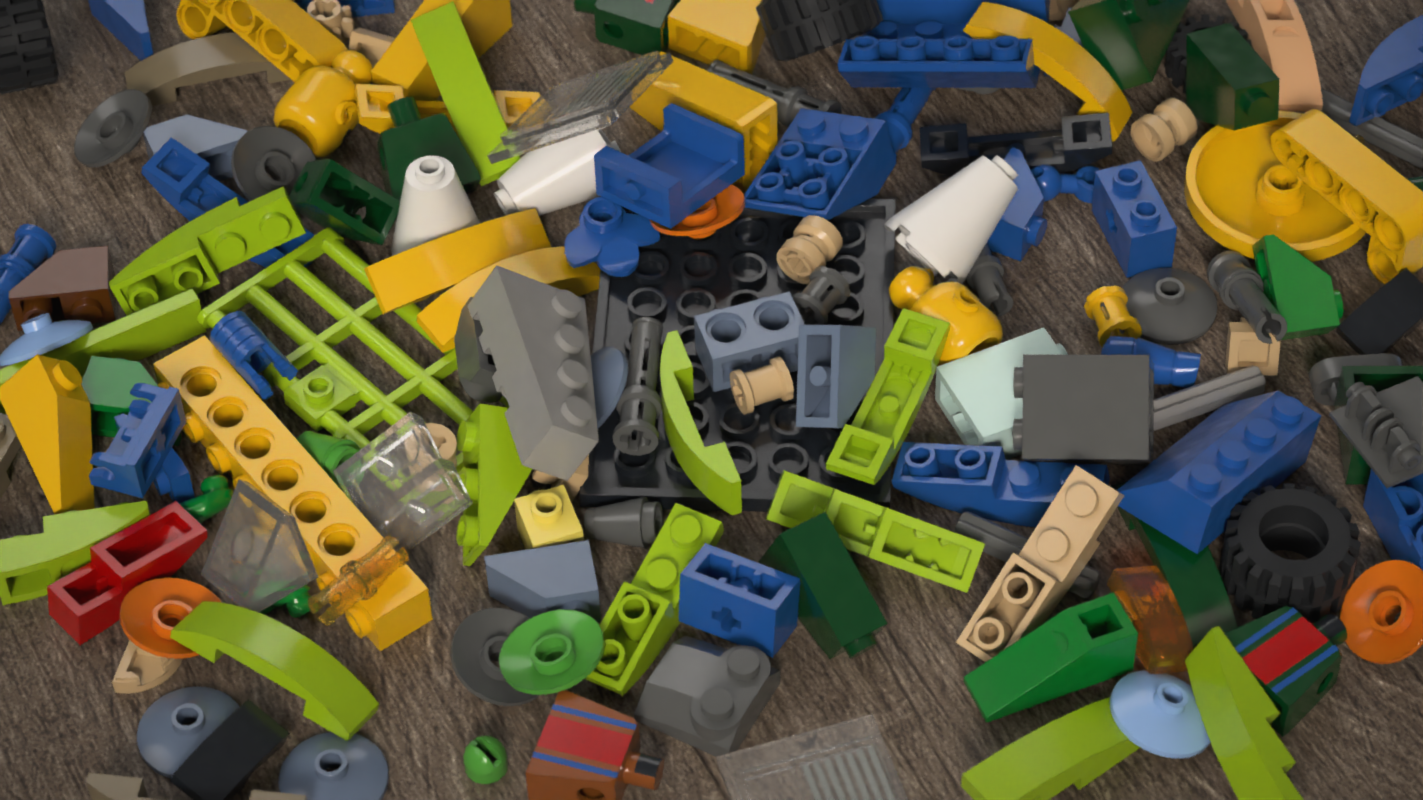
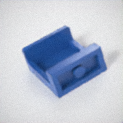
[594,103,745,229]

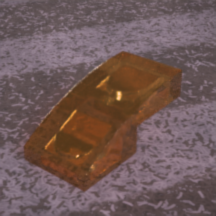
[1106,565,1194,674]

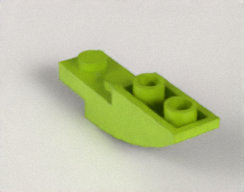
[109,186,306,316]
[0,500,151,605]
[585,503,724,695]

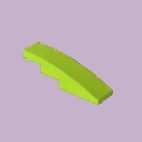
[411,2,520,187]
[765,470,985,593]
[1185,626,1303,800]
[961,697,1140,800]

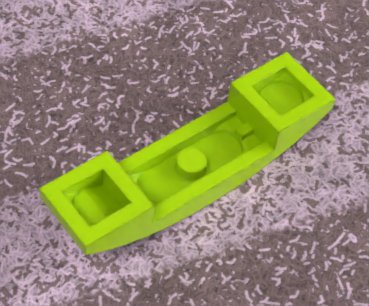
[826,308,950,485]
[660,330,742,515]
[170,601,379,741]

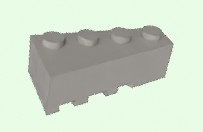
[467,265,599,481]

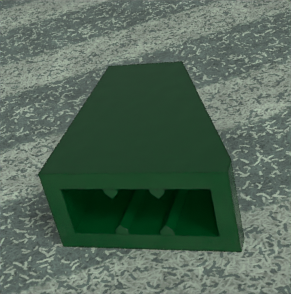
[1186,23,1279,131]
[758,511,888,659]

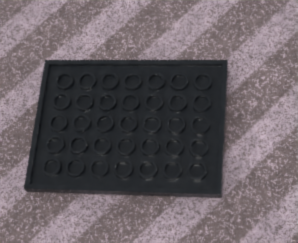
[579,199,895,512]

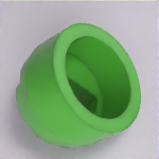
[463,735,508,784]

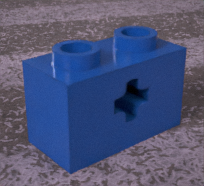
[1092,160,1177,278]
[679,543,800,658]

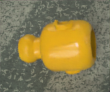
[273,50,373,158]
[889,266,1003,366]

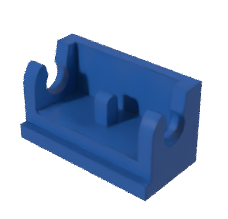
[89,383,186,498]

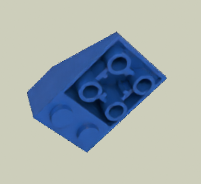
[744,108,896,220]

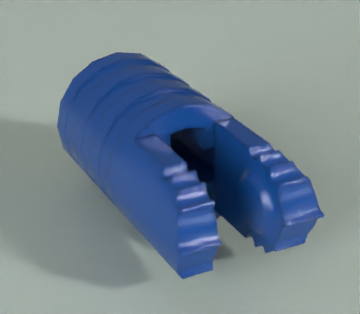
[210,311,299,400]

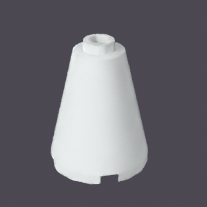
[494,103,621,216]
[391,155,480,256]
[884,155,1018,284]

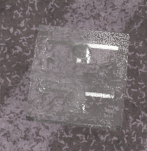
[333,412,473,557]

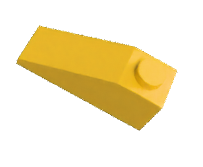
[0,354,95,514]

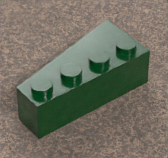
[1068,0,1190,90]

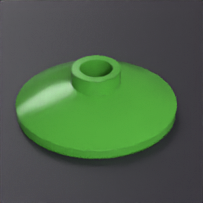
[499,609,605,695]

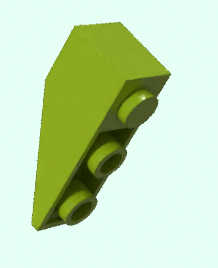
[456,403,532,566]

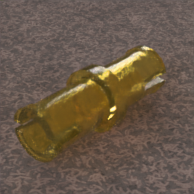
[308,536,409,626]

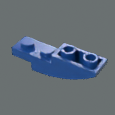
[1349,15,1423,127]
[892,442,1110,527]

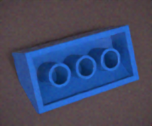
[1117,390,1321,554]

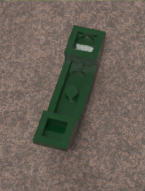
[1110,481,1238,652]

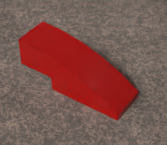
[47,501,208,645]

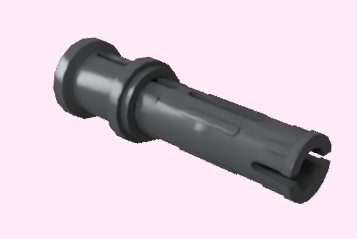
[707,60,842,127]
[1207,251,1287,344]
[613,317,663,456]

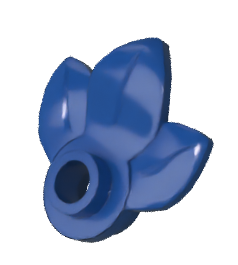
[564,197,660,277]

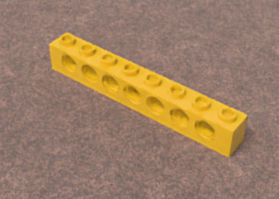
[153,335,433,651]

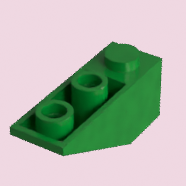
[963,593,1138,723]

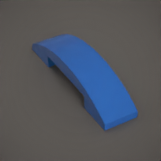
[141,137,314,268]

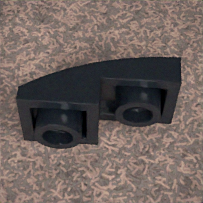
[1336,268,1423,355]
[170,699,290,800]

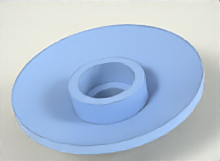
[0,313,93,366]
[1110,670,1210,759]

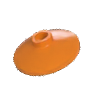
[650,185,745,239]
[1340,560,1423,664]
[120,578,222,659]

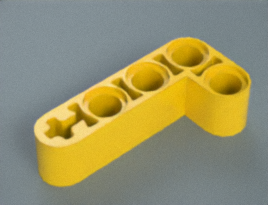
[176,0,348,82]
[1271,109,1423,285]

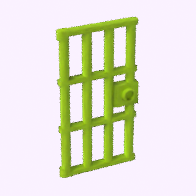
[197,227,509,510]

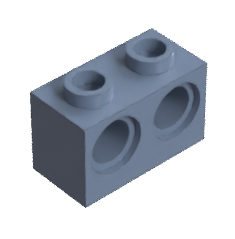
[694,292,805,392]

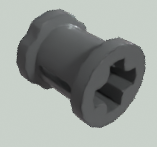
[792,266,851,325]

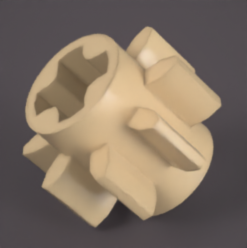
[307,0,354,45]

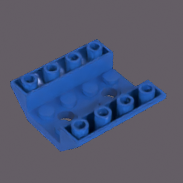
[838,0,1050,88]

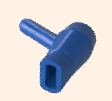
[1100,336,1201,389]

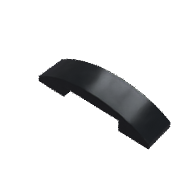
[920,113,1112,176]

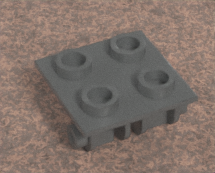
[1329,376,1423,488]

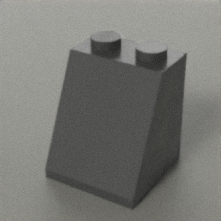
[1013,355,1154,465]

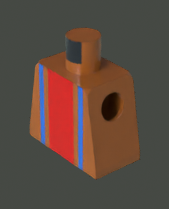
[525,690,664,800]

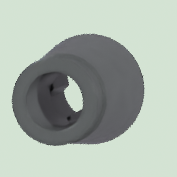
[584,497,663,549]

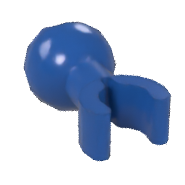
[1031,164,1099,203]

